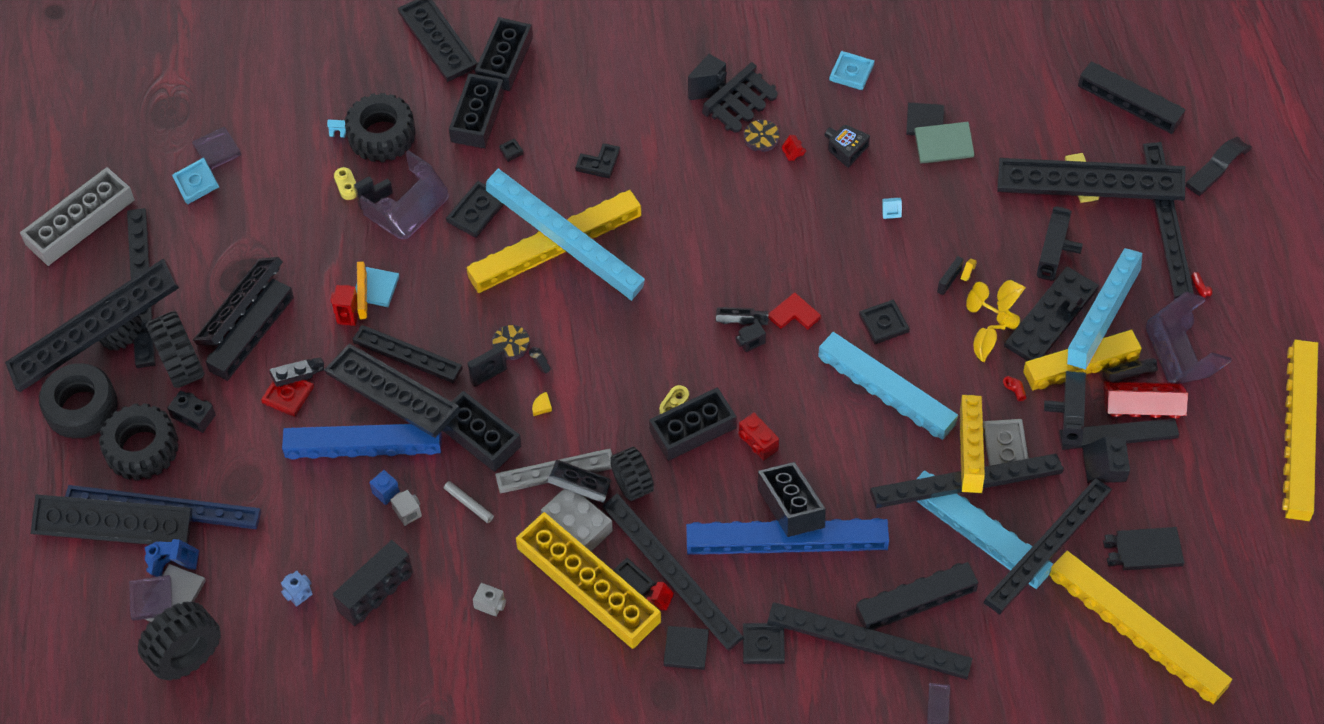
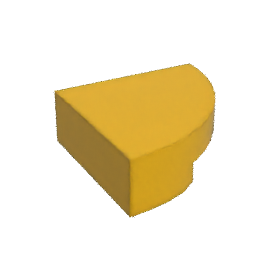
[960,259,977,281]
[532,392,552,416]

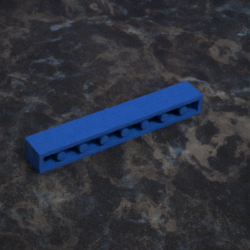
[282,424,442,459]

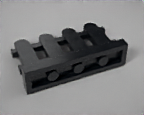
[702,62,778,133]

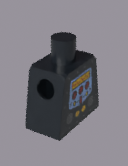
[824,125,870,168]

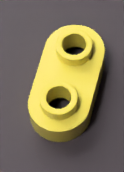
[334,167,356,200]
[659,385,689,414]

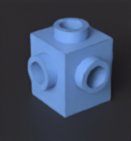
[281,571,313,607]

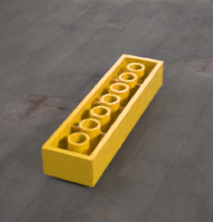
[516,512,661,649]

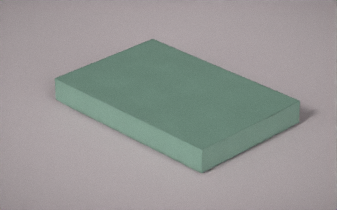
[914,122,974,164]

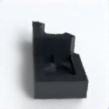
[529,347,551,374]

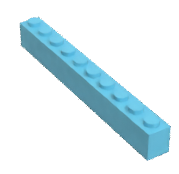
[486,168,645,301]

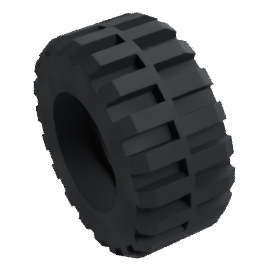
[345,93,416,162]
[146,311,205,388]
[99,403,179,480]
[138,601,221,680]

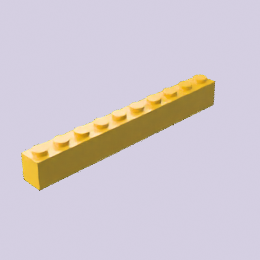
[466,190,641,293]
[1282,340,1318,521]
[1049,551,1232,704]

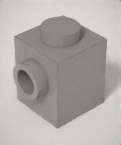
[390,490,422,526]
[473,583,506,617]

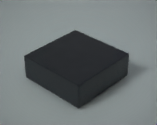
[499,138,524,162]

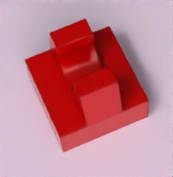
[781,135,806,161]
[647,582,674,610]

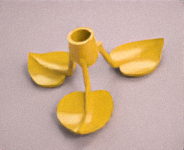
[966,280,1026,362]

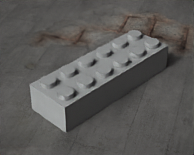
[20,167,135,266]

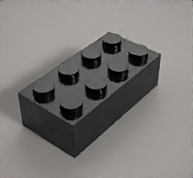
[475,17,533,91]
[449,74,505,149]
[649,387,737,461]
[442,391,522,472]
[758,462,826,537]
[332,540,413,627]

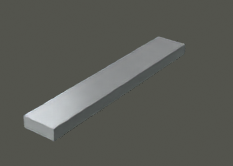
[496,448,612,494]

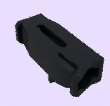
[1036,206,1083,281]
[1044,371,1086,446]

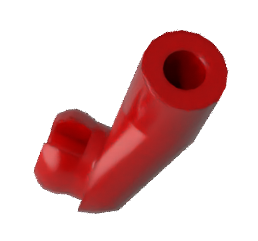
[1191,272,1212,298]
[1003,376,1027,401]

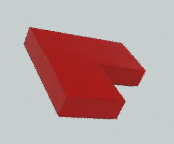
[769,292,821,330]

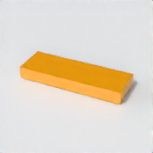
[357,261,367,319]

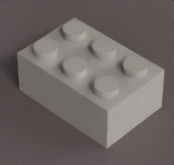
[541,489,613,551]

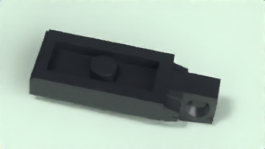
[716,307,769,325]
[269,357,324,387]
[1102,358,1158,383]

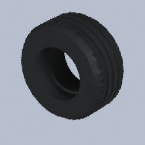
[39,363,118,439]

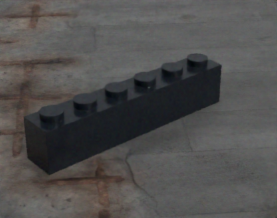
[1078,61,1186,134]
[206,279,294,381]
[855,562,979,630]

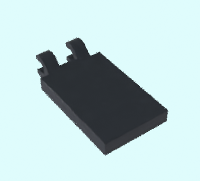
[1103,527,1185,571]

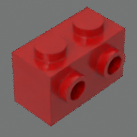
[331,285,358,326]
[738,412,779,461]

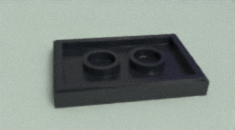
[446,181,504,238]
[548,460,611,503]

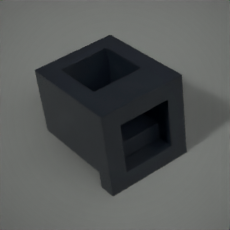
[735,319,766,352]

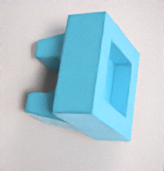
[327,120,346,138]
[882,198,902,219]

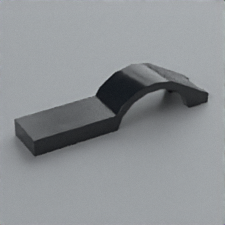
[1185,136,1252,197]

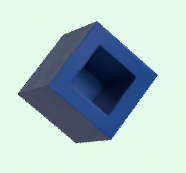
[369,470,400,505]

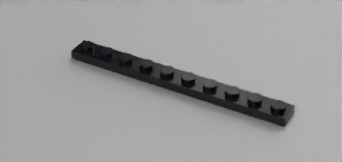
[1142,142,1194,300]
[127,208,156,368]
[870,453,1064,509]
[983,478,1112,615]
[602,493,744,651]
[767,602,973,680]

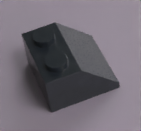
[688,54,727,100]
[1082,436,1130,483]

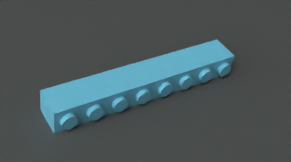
[1067,248,1143,370]
[818,332,958,440]
[917,470,1053,589]

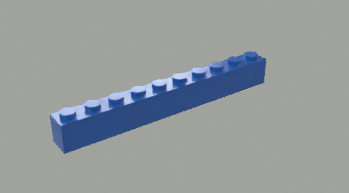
[686,518,889,555]

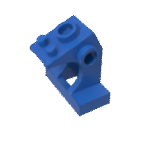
[145,539,199,579]

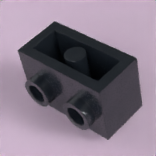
[167,390,216,433]

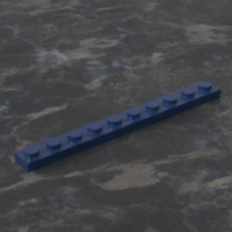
[65,485,261,529]

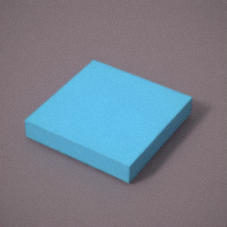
[829,51,875,91]
[172,158,219,205]
[355,267,399,307]

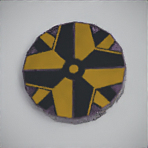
[744,120,780,152]
[492,325,530,360]

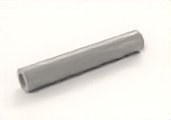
[444,481,494,523]

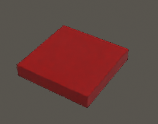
[261,380,314,417]

